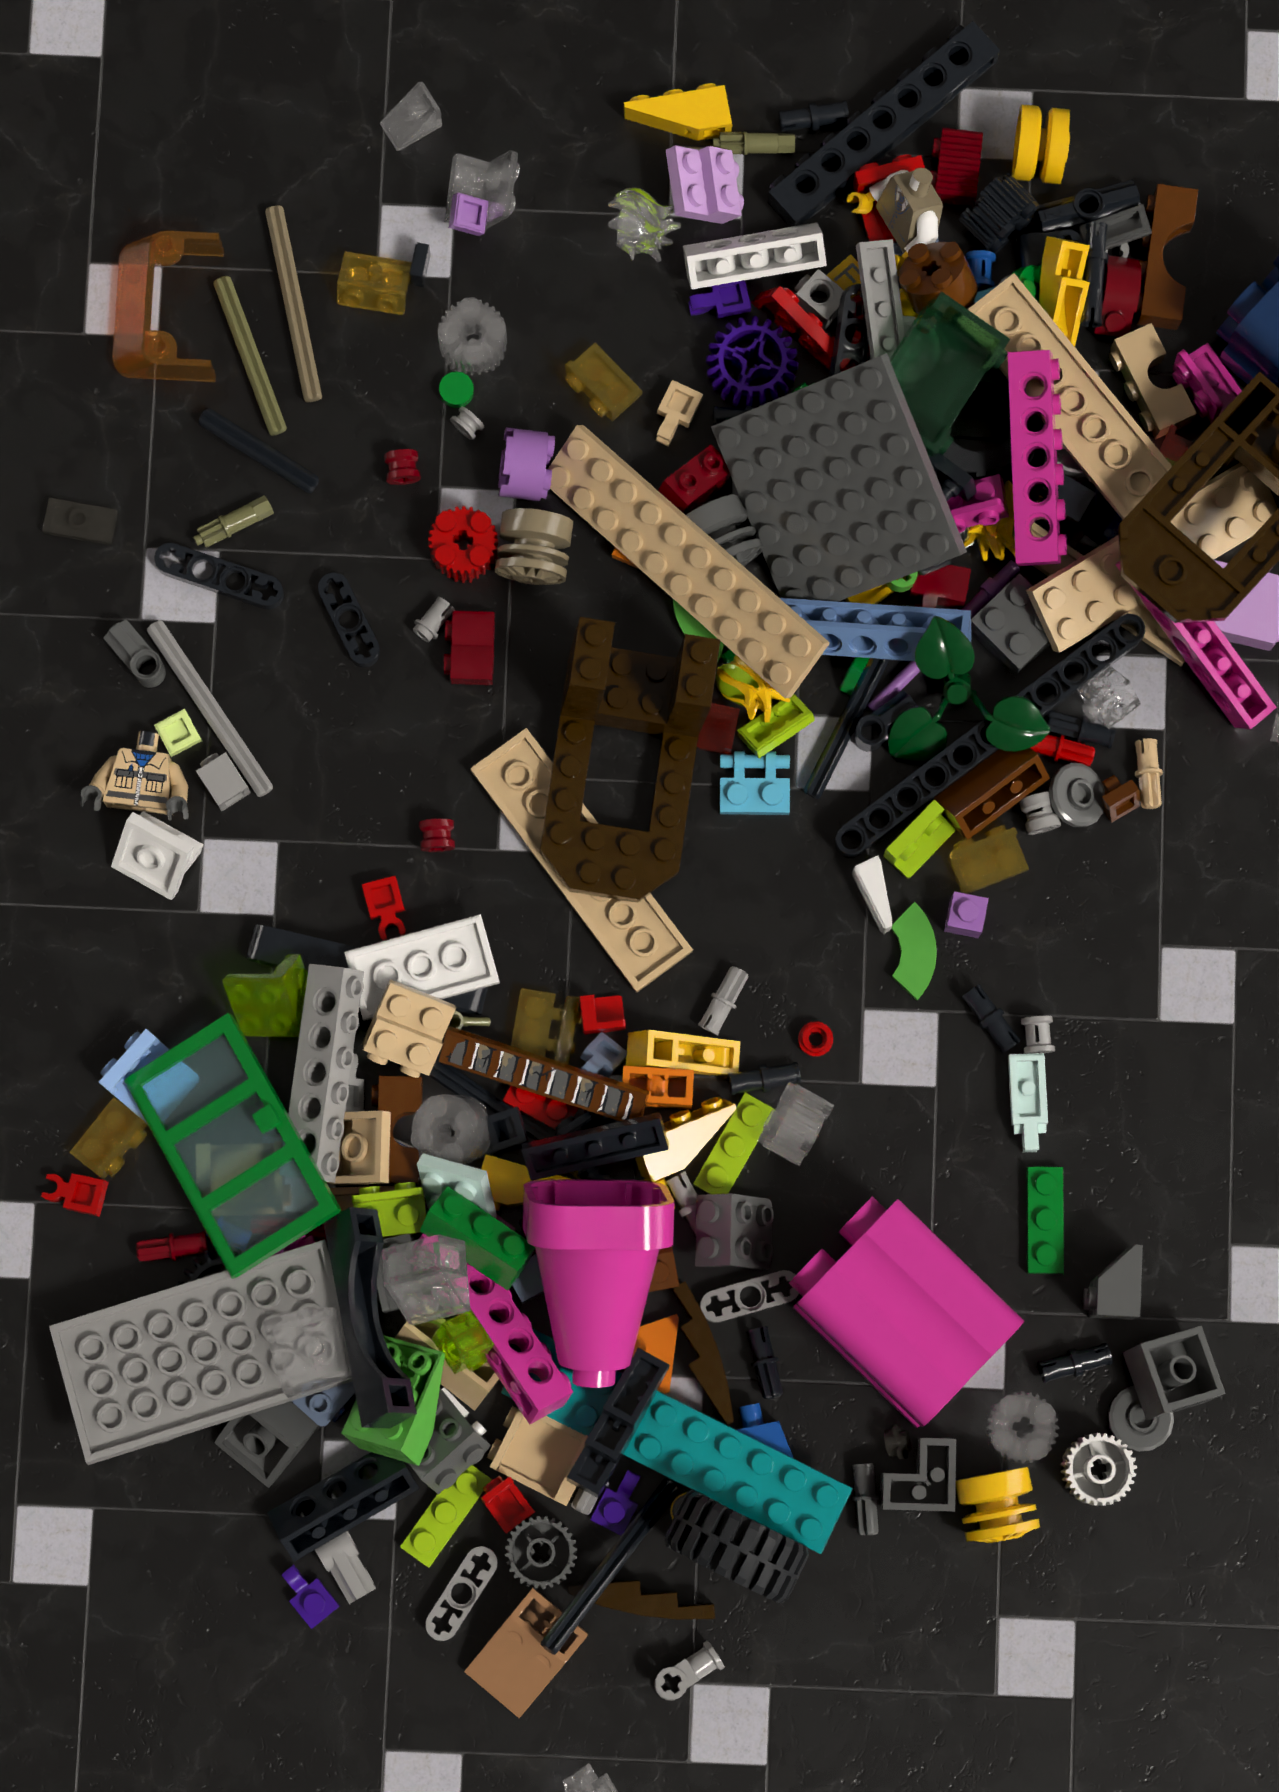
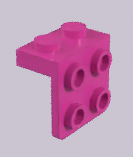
[1172,343,1242,424]

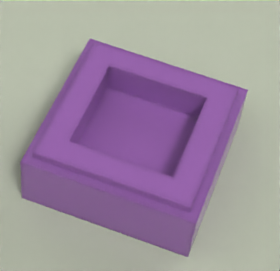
[448,192,489,236]

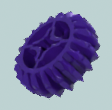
[706,316,799,407]

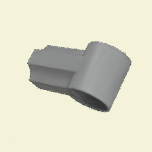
[315,1531,376,1604]

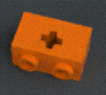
[622,1066,694,1109]

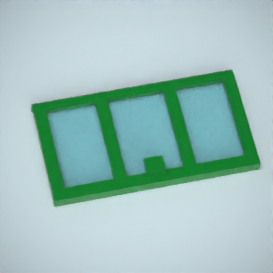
[124,1013,342,1279]

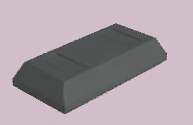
[1078,204,1152,250]

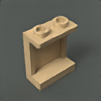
[487,1406,588,1506]

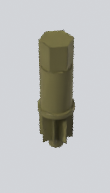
[713,131,795,155]
[193,495,274,548]

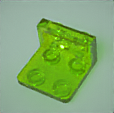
[223,954,308,1037]

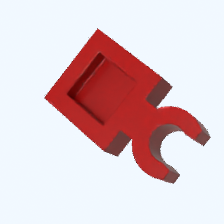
[362,875,406,941]
[41,1173,109,1217]

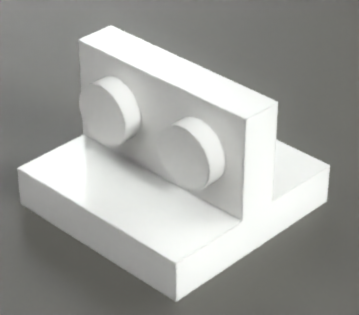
[111,811,204,900]

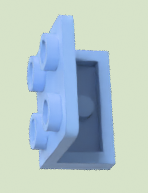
[99,1029,201,1125]

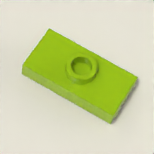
[737,694,815,758]

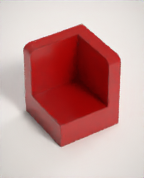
[580,995,626,1035]

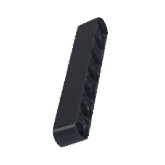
[246,924,488,1015]

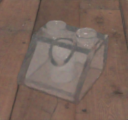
[263,1307,352,1398]

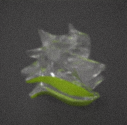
[608,187,681,262]

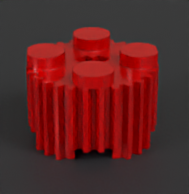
[428,506,499,583]

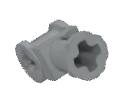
[655,1640,725,1700]

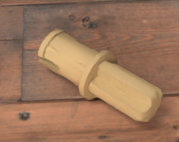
[1135,738,1163,809]

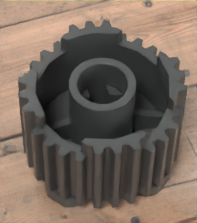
[505,1516,577,1589]

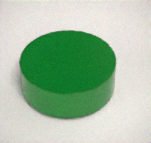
[439,371,474,408]

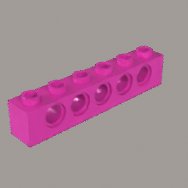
[1007,350,1067,566]
[1115,561,1277,729]
[414,1234,573,1425]

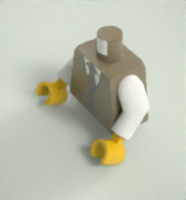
[846,168,943,276]

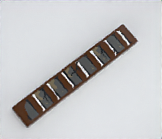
[439,1026,649,1121]

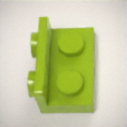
[883,799,955,878]
[351,1182,427,1238]

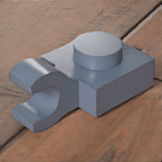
[580,1032,627,1078]

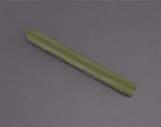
[213,276,287,436]

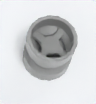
[1019,792,1061,835]

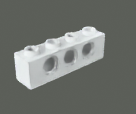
[683,222,827,289]

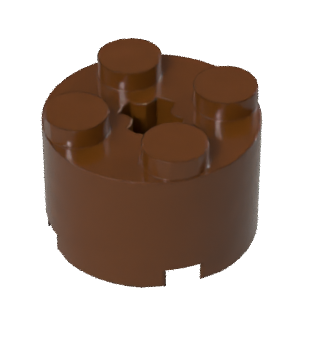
[898,242,978,322]

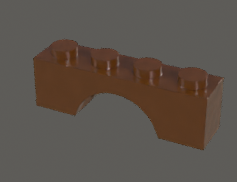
[1134,184,1198,330]

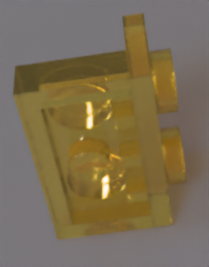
[337,251,412,315]
[948,825,1029,894]
[69,1097,148,1179]

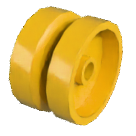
[1012,104,1070,185]

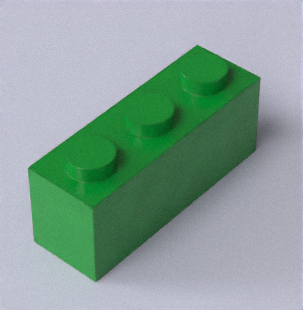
[420,1186,535,1291]

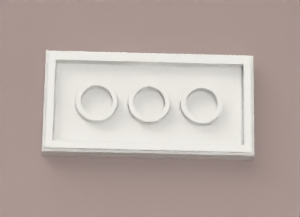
[344,914,500,1021]

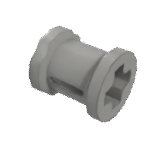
[1021,1015,1055,1054]

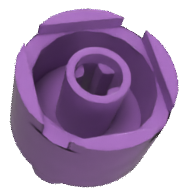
[498,427,555,501]

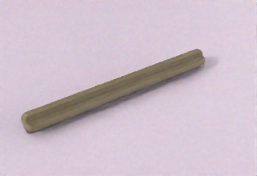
[265,205,322,402]

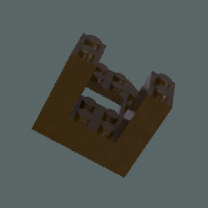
[1118,372,1279,623]
[539,617,720,903]

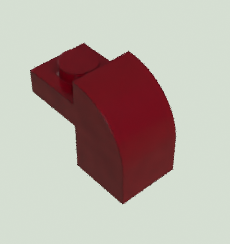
[1094,255,1141,337]
[908,565,971,610]

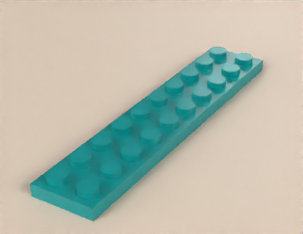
[501,1328,853,1554]

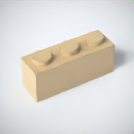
[395,1302,499,1411]

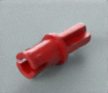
[1031,734,1095,766]

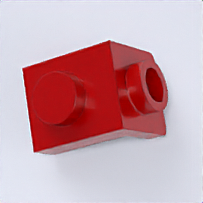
[481,1475,535,1534]

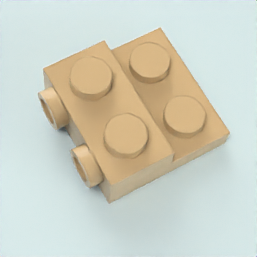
[362,979,456,1078]
[326,1111,391,1186]

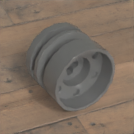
[686,494,764,566]

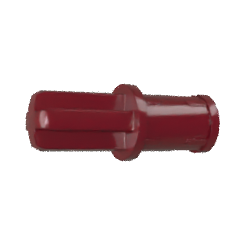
[136,1231,208,1262]

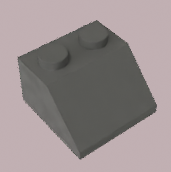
[1083,1245,1143,1320]
[214,1401,319,1488]

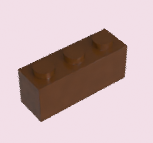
[934,748,1050,840]

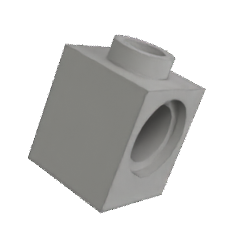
[795,269,844,330]
[196,752,251,811]

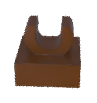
[1102,775,1141,823]

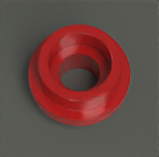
[798,1021,833,1057]

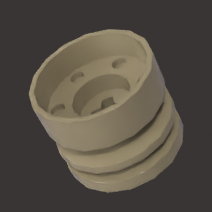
[495,508,573,585]

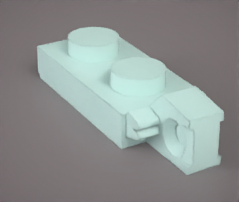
[1008,1053,1048,1152]

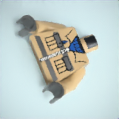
[80,731,189,820]

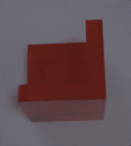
[1159,424,1194,466]
[697,703,740,754]

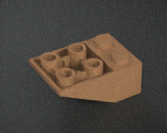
[464,1587,588,1718]

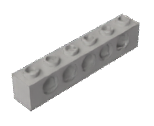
[280,964,364,1183]

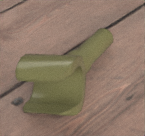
[447,1011,490,1029]

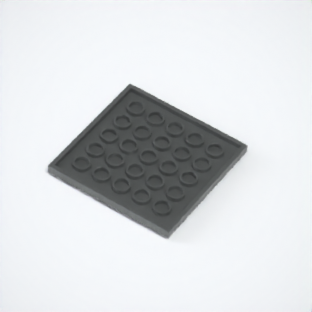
[711,353,967,602]

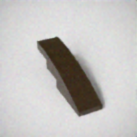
[673,1281,734,1425]
[568,1580,715,1620]

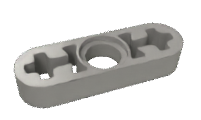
[700,1270,799,1323]
[426,1546,498,1641]

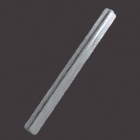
[147,620,273,797]

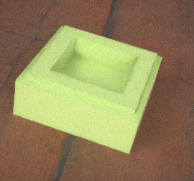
[154,709,202,757]

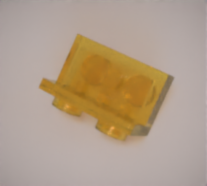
[565,342,642,422]

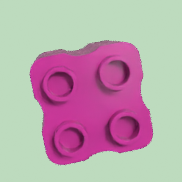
[789,1196,1024,1428]

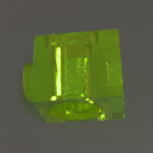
[432,1309,494,1374]

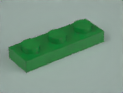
[1027,1167,1064,1274]

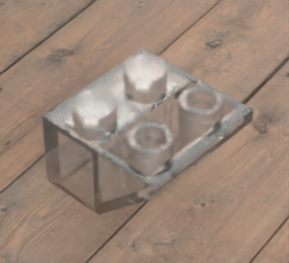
[382,1234,470,1325]

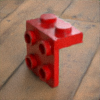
[853,154,925,243]

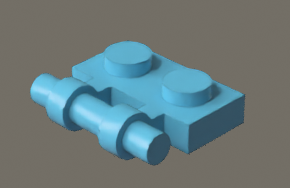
[720,751,790,815]

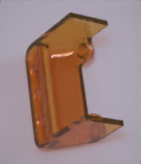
[112,231,224,382]

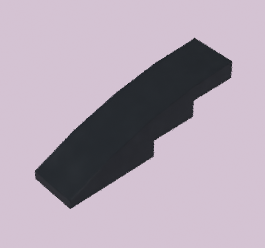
[567,1348,670,1498]

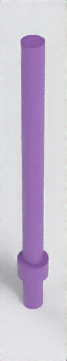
[867,560,1020,713]

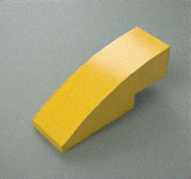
[1039,236,1090,347]

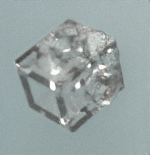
[1078,666,1141,729]

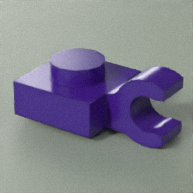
[688,280,751,319]
[590,1470,640,1536]
[282,1564,340,1629]

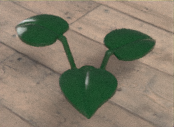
[888,616,1050,762]

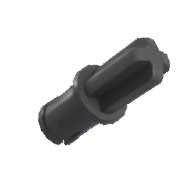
[851,1463,880,1536]

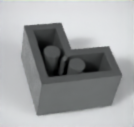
[880,1438,956,1512]

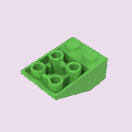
[341,1335,445,1466]

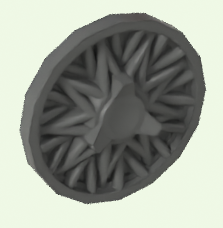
[1049,763,1105,827]
[1107,1386,1174,1452]

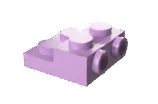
[666,145,744,224]

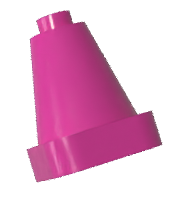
[523,1179,674,1388]

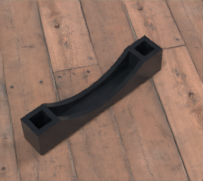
[323,1207,417,1429]

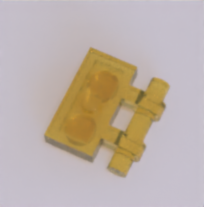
[511,988,581,1065]

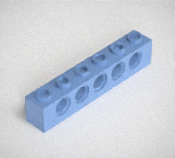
[780,598,971,661]

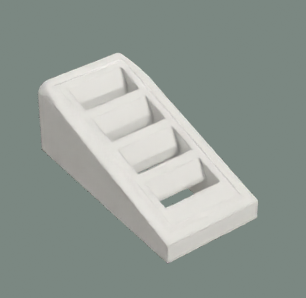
[852,856,892,934]

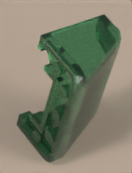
[889,291,1010,457]

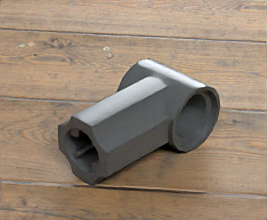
[103,619,166,688]

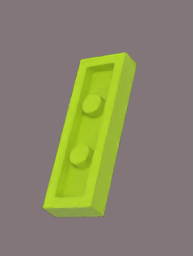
[693,1092,776,1194]
[400,1465,492,1568]

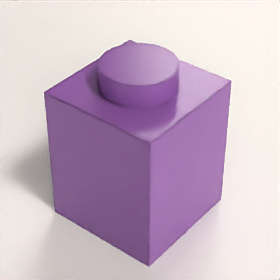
[944,891,989,938]

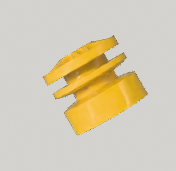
[955,1467,1040,1543]

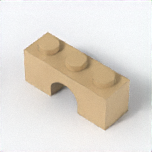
[1109,323,1197,439]

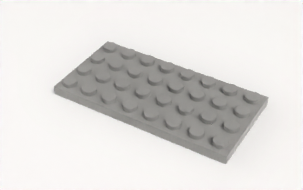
[49,1240,353,1465]

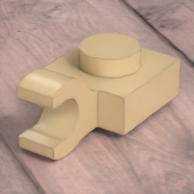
[656,380,703,447]

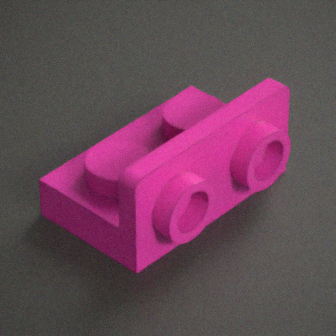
[947,474,1009,533]

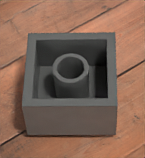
[971,573,1050,678]
[1123,1326,1226,1421]

